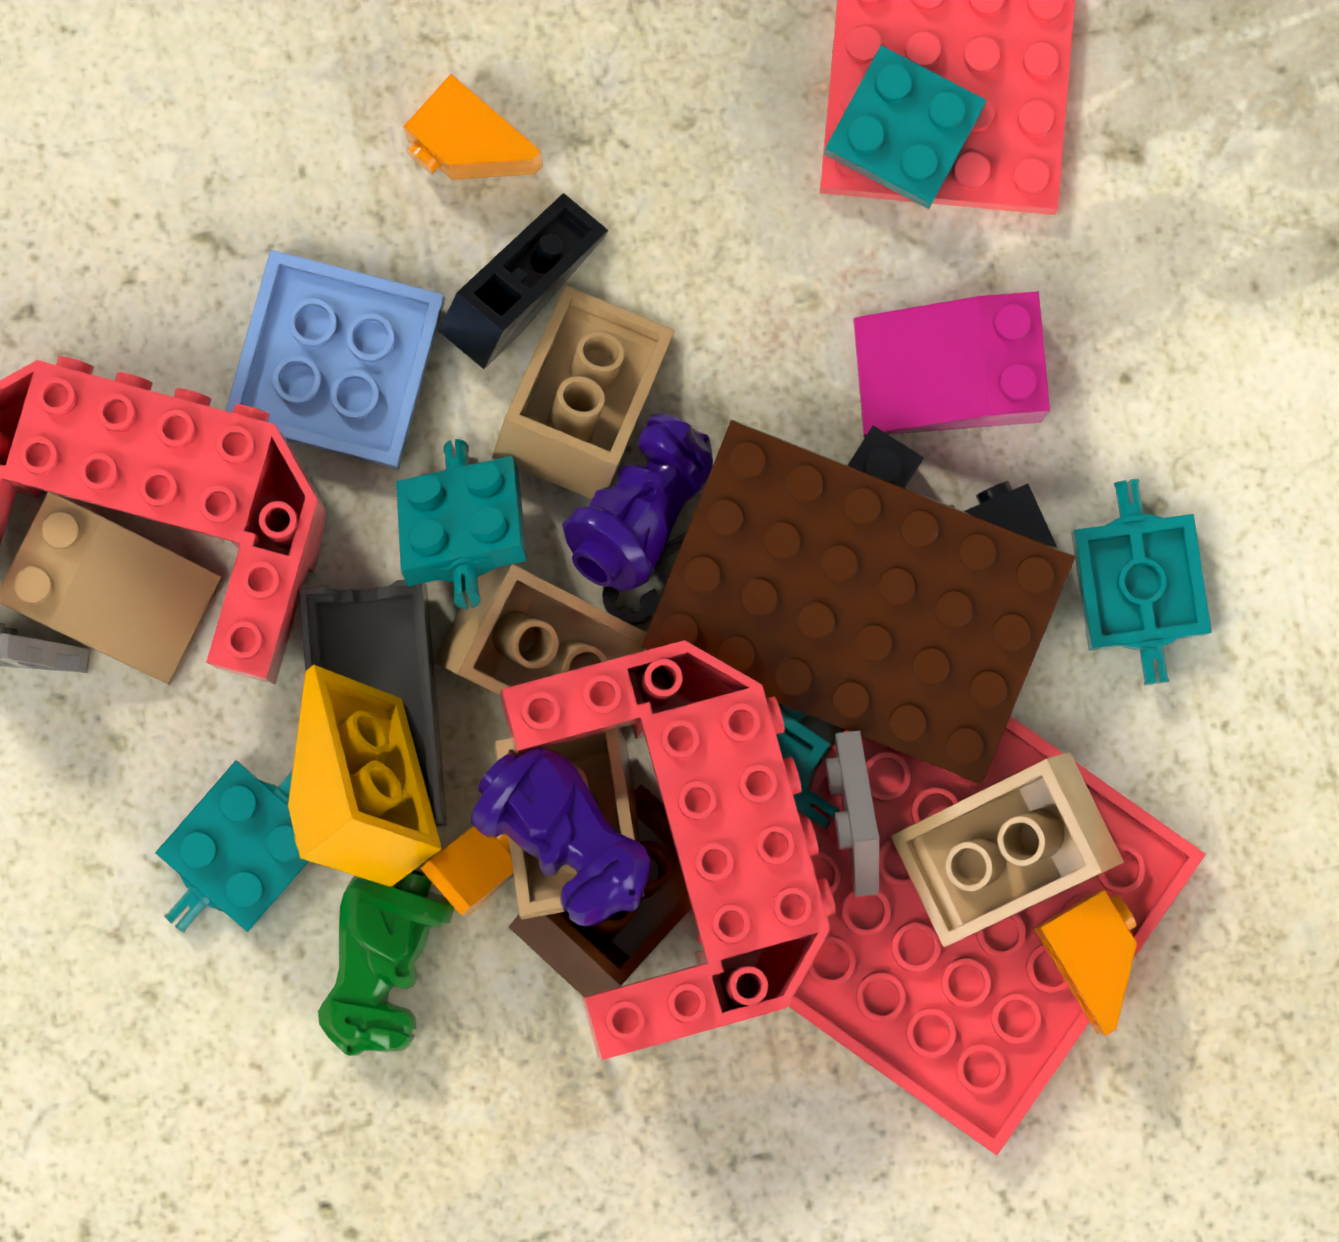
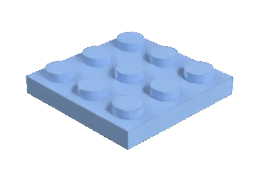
[225,249,446,470]

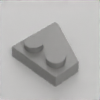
[0,623,90,673]
[825,730,879,897]

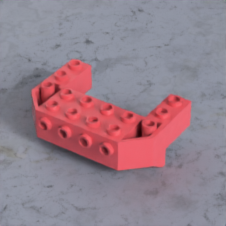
[0,356,327,685]
[500,640,836,1060]

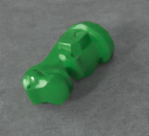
[318,870,455,1056]

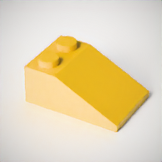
[288,665,442,887]

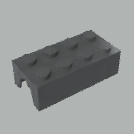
[299,580,447,827]

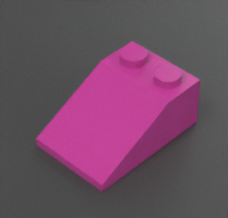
[853,291,1050,437]

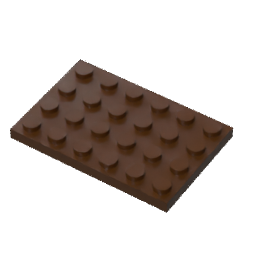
[641,419,1076,784]

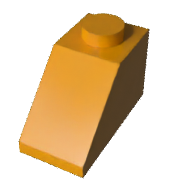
[403,74,543,180]
[420,826,514,916]
[1033,890,1137,1036]

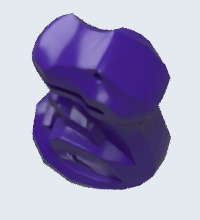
[562,413,713,591]
[471,747,651,927]

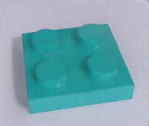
[824,45,987,209]

